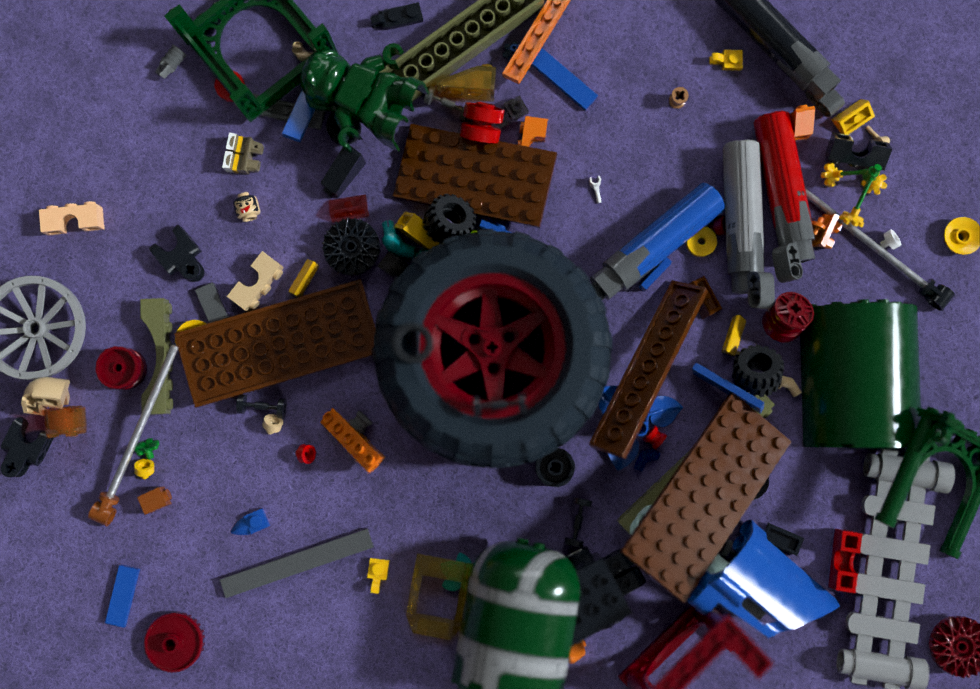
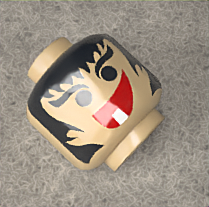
[233,192,260,222]

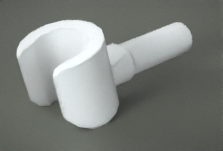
[589,175,602,203]

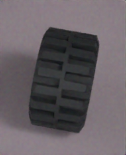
[423,194,476,244]
[732,345,784,397]

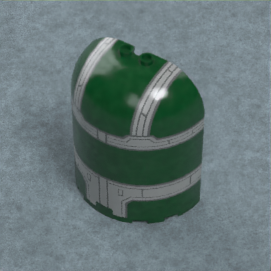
[451,538,580,689]

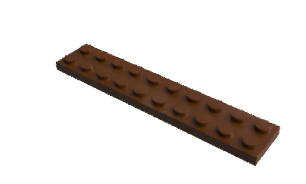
[589,280,708,459]

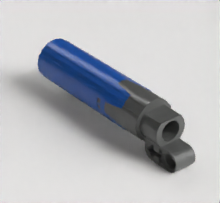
[590,182,725,300]

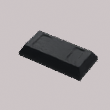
[765,523,804,556]

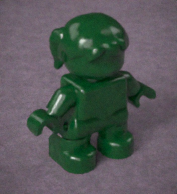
[300,43,429,153]

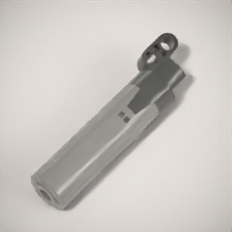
[723,139,775,309]

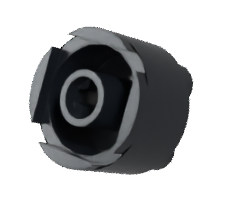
[535,448,575,487]

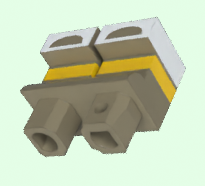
[222,133,264,175]

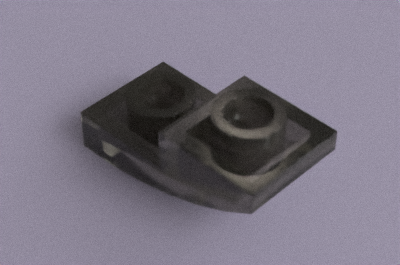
[491,96,529,129]

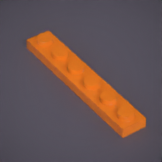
[502,0,571,84]

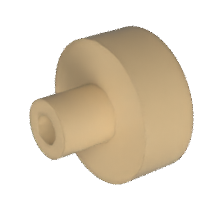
[262,414,283,434]

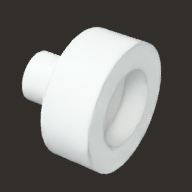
[880,229,901,250]

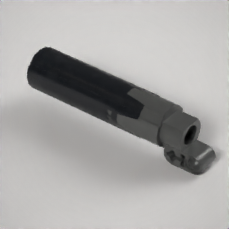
[715,0,845,117]

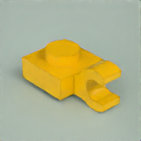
[709,49,743,70]
[367,558,390,594]

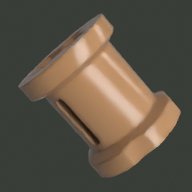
[669,87,689,109]

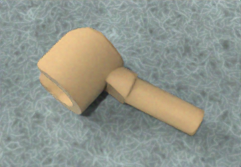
[865,126,890,143]

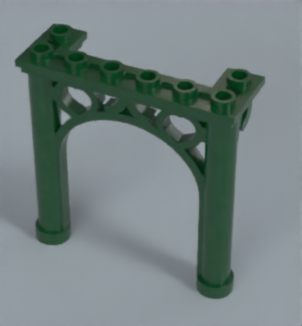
[874,407,980,560]

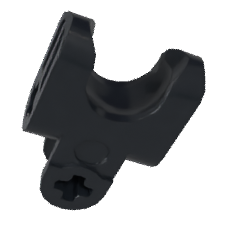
[149,224,205,282]
[1,417,55,478]

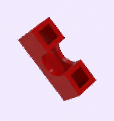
[828,528,862,593]

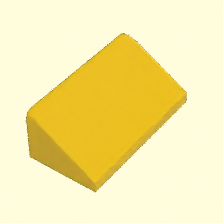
[831,99,875,135]
[289,259,319,297]
[722,315,746,356]

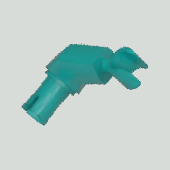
[382,220,428,260]

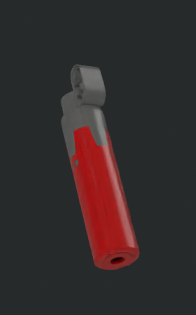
[753,111,815,283]

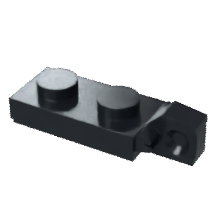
[370,2,424,30]

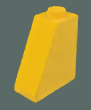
[394,212,439,250]

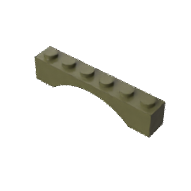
[140,298,173,415]

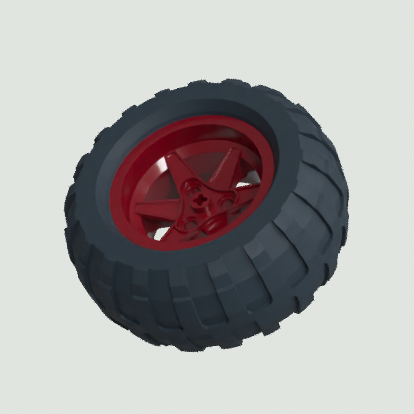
[372,229,612,468]

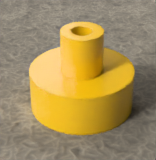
[134,459,155,479]

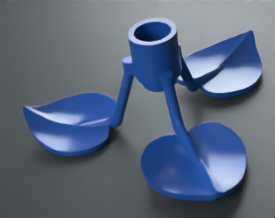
[598,385,683,470]

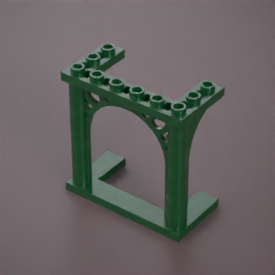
[164,0,338,123]

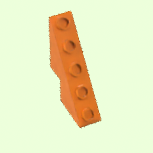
[320,408,386,473]

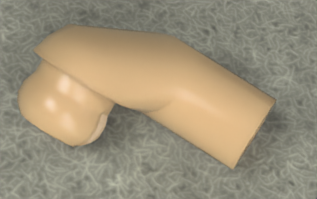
[292,41,314,61]
[778,376,802,397]

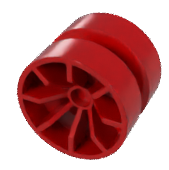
[460,102,505,143]

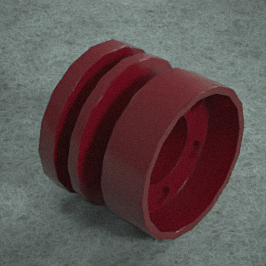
[762,292,814,343]

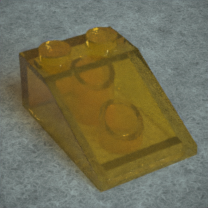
[436,64,496,101]

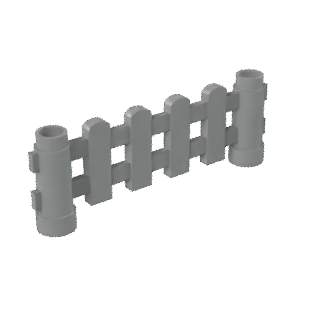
[837,449,955,689]

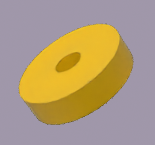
[686,227,717,257]

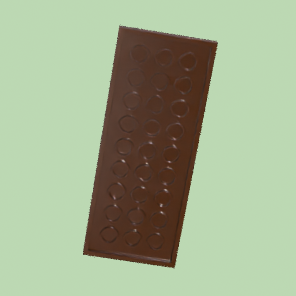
[174,279,376,408]
[620,393,792,603]

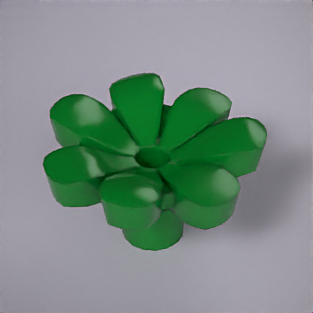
[134,438,159,460]

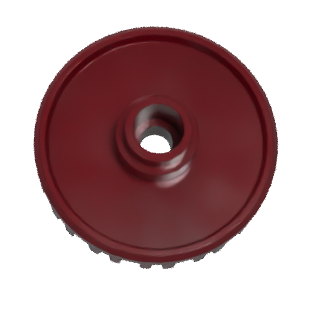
[144,611,205,673]
[929,616,980,678]

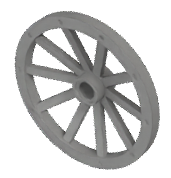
[0,276,86,380]

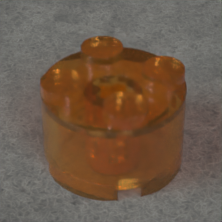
[44,406,87,438]

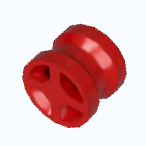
[643,425,667,450]

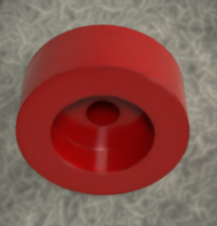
[295,444,316,464]

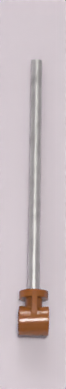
[88,345,179,527]

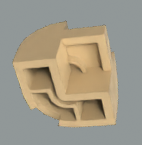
[21,377,70,416]

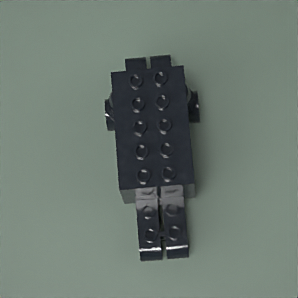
[565,546,646,647]

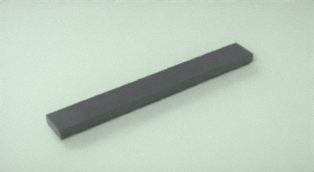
[220,528,374,598]

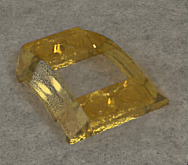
[406,553,473,640]

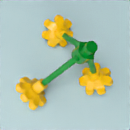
[821,162,887,227]

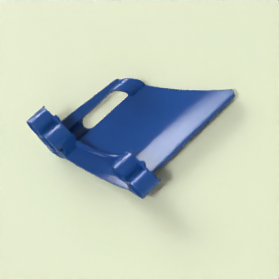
[687,519,840,638]

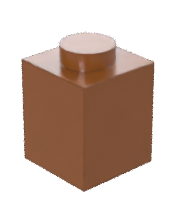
[137,486,172,515]

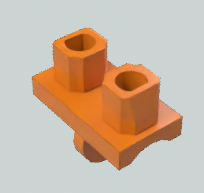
[812,214,843,249]

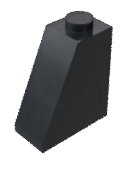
[321,143,366,198]

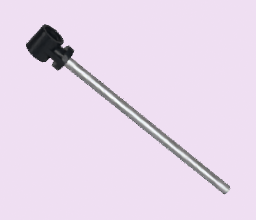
[805,188,955,311]

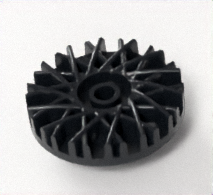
[322,217,380,276]

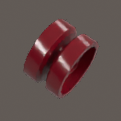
[95,346,147,390]

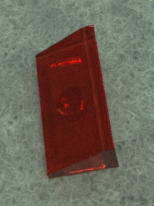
[329,194,369,223]

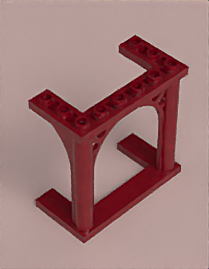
[618,605,774,689]

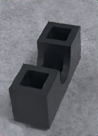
[825,132,892,170]

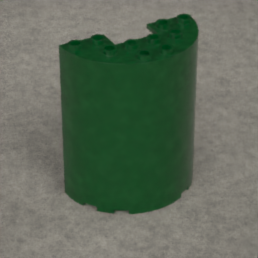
[800,299,921,448]

